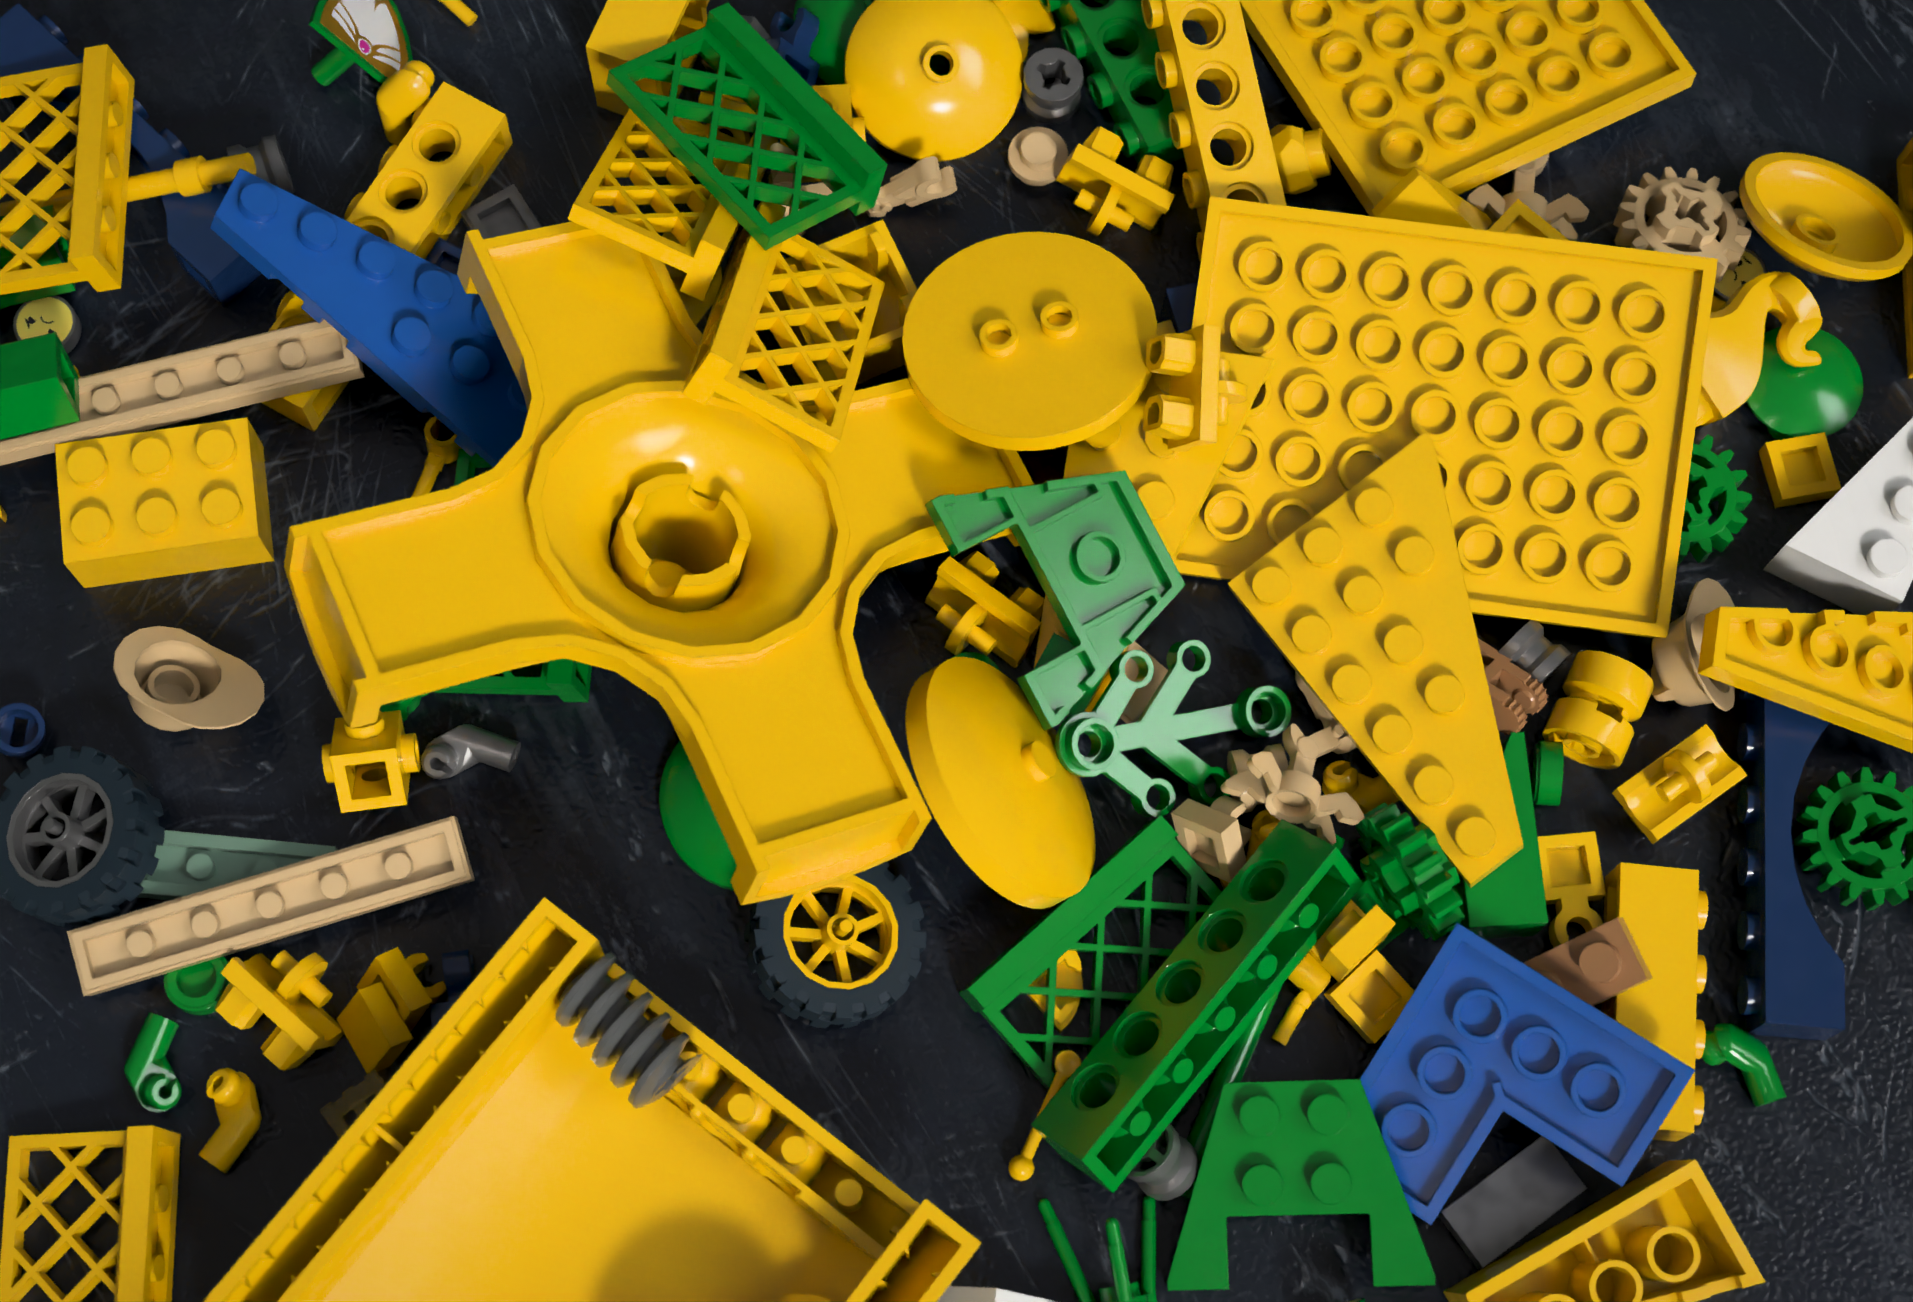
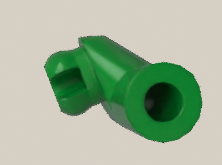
[1702,1023,1787,1107]

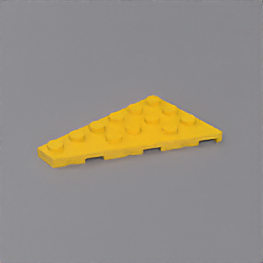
[1227,431,1523,888]

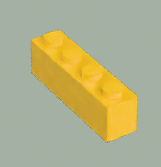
[1601,862,1708,1142]

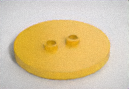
[902,232,1157,451]

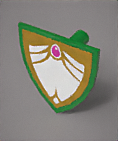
[309,0,413,86]

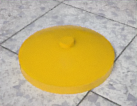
[906,657,1096,909]

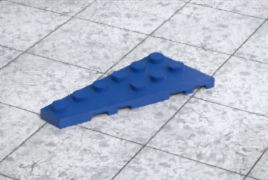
[210,168,528,468]

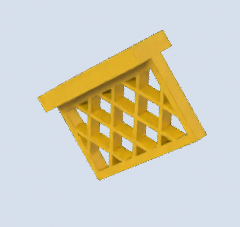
[0,44,135,295]
[568,108,779,301]
[682,201,885,453]
[0,1125,181,1302]

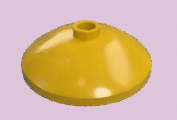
[844,0,1023,162]
[1739,152,1913,282]

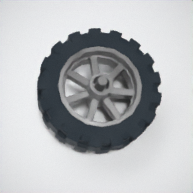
[0,746,165,927]

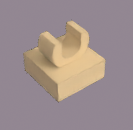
[1171,795,1252,883]

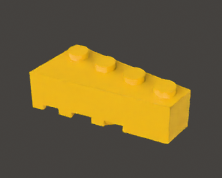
[1443,1159,1765,1302]

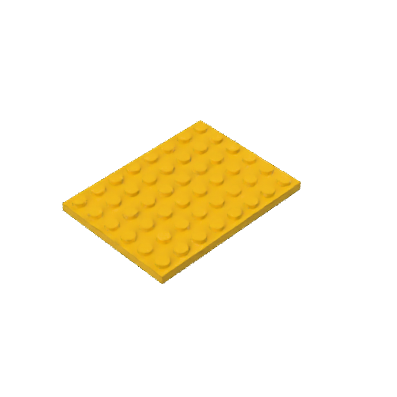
[1173,197,1718,638]

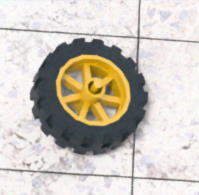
[744,862,927,1028]

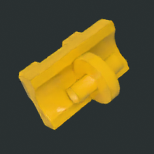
[1055,126,1175,236]
[1143,324,1247,452]
[925,551,1044,668]
[1612,724,1747,844]
[215,950,344,1071]

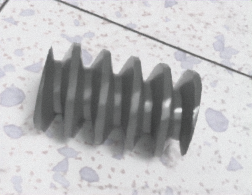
[555,952,703,1108]

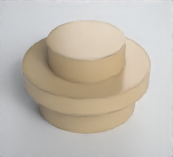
[1008,127,1068,187]

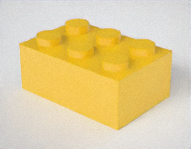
[55,417,274,588]

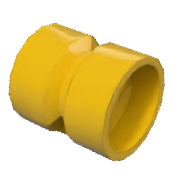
[1542,650,1654,770]

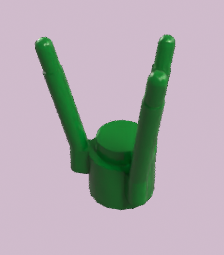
[1037,1195,1157,1302]

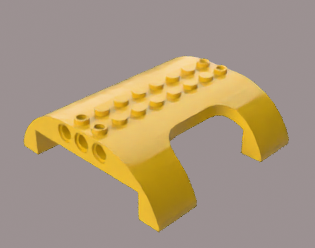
[203,897,981,1302]

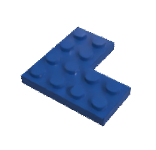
[1360,923,1695,1225]

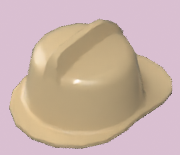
[1651,578,1735,712]
[113,626,264,732]

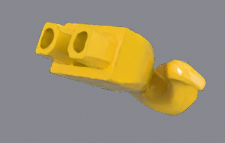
[1696,271,1823,427]

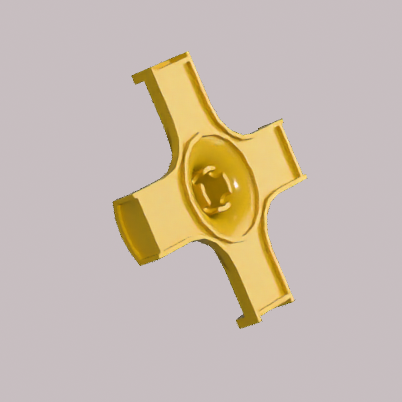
[284,212,1034,905]

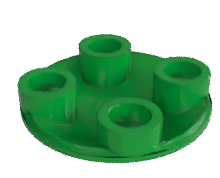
[1746,327,1863,440]

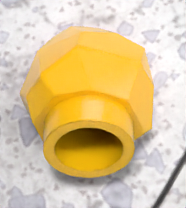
[1270,124,1332,194]

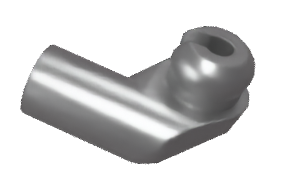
[421,724,521,780]

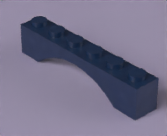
[0,3,262,307]
[1737,688,1845,1041]

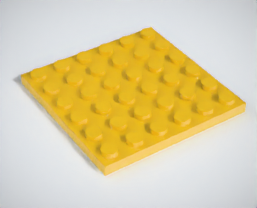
[1239,0,1696,217]

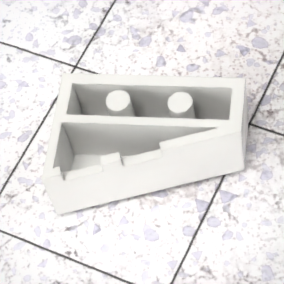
[1763,418,1913,615]

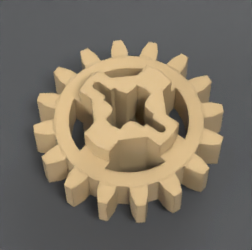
[1613,167,1752,284]

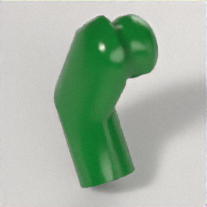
[124,1012,182,1113]

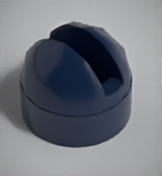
[0,703,46,758]

